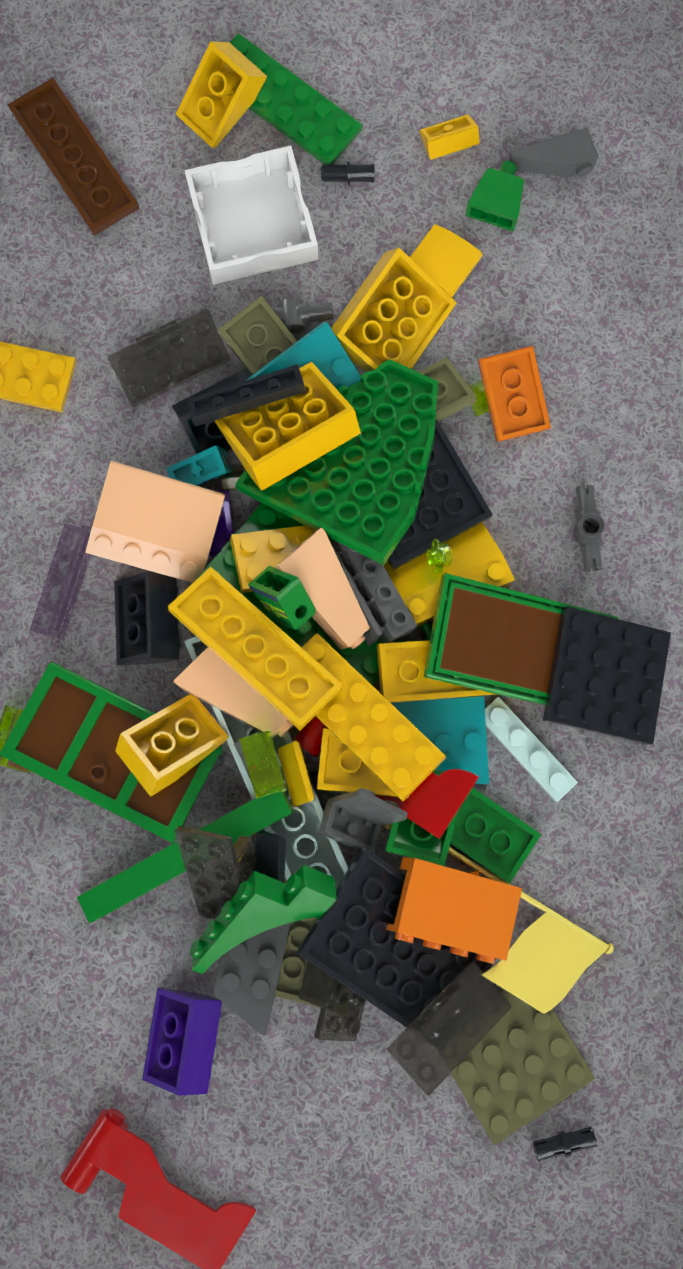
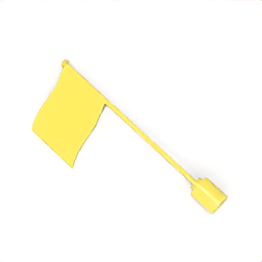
[382,824,614,1014]

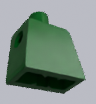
[465,161,524,232]

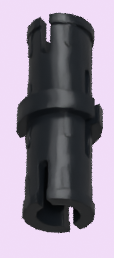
[532,1126,597,1162]

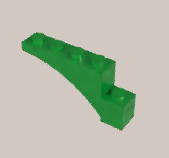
[190,864,337,974]

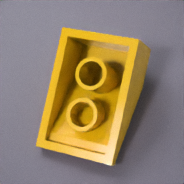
[176,41,267,148]
[115,694,229,796]

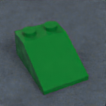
[385,770,459,866]

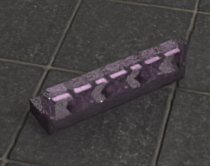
[30,523,92,641]

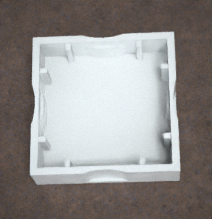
[185,146,318,285]

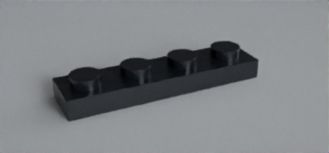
[188,364,306,426]

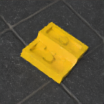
[410,224,483,297]

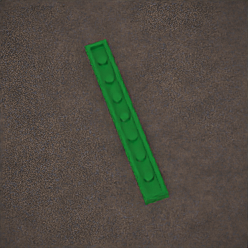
[77,785,294,924]

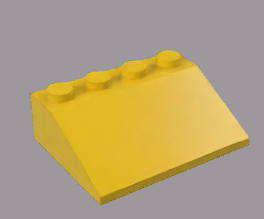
[331,247,457,372]
[215,362,361,491]
[383,522,515,628]

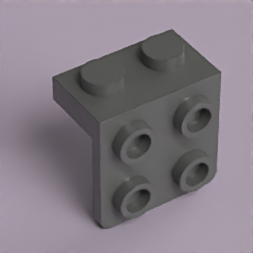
[318,788,408,853]

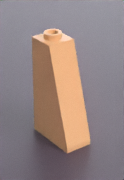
[274,527,370,650]
[174,647,293,738]

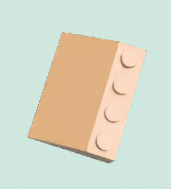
[85,461,225,583]

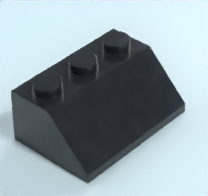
[172,368,252,454]
[114,571,180,666]

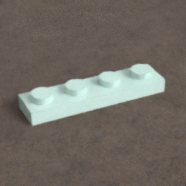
[485,697,578,802]

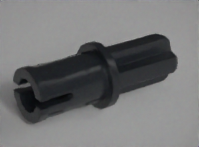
[321,162,375,185]

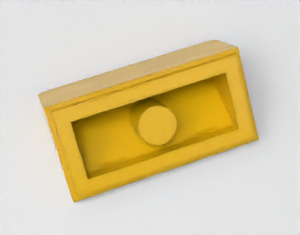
[419,114,480,160]
[278,741,315,807]

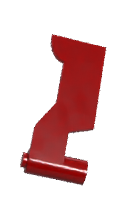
[293,716,479,839]
[60,1108,256,1269]

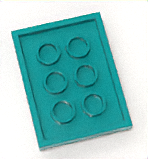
[245,322,360,389]
[391,696,490,784]

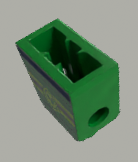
[248,566,316,635]

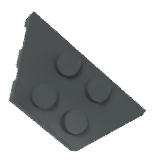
[213,923,291,1036]

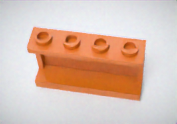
[386,857,522,964]

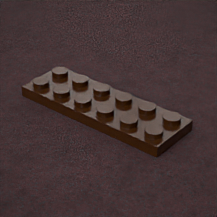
[7,78,140,236]

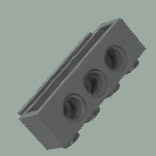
[331,540,417,646]

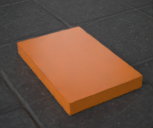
[477,346,551,442]

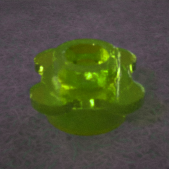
[427,539,452,574]

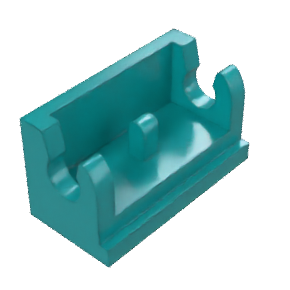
[166,446,232,486]

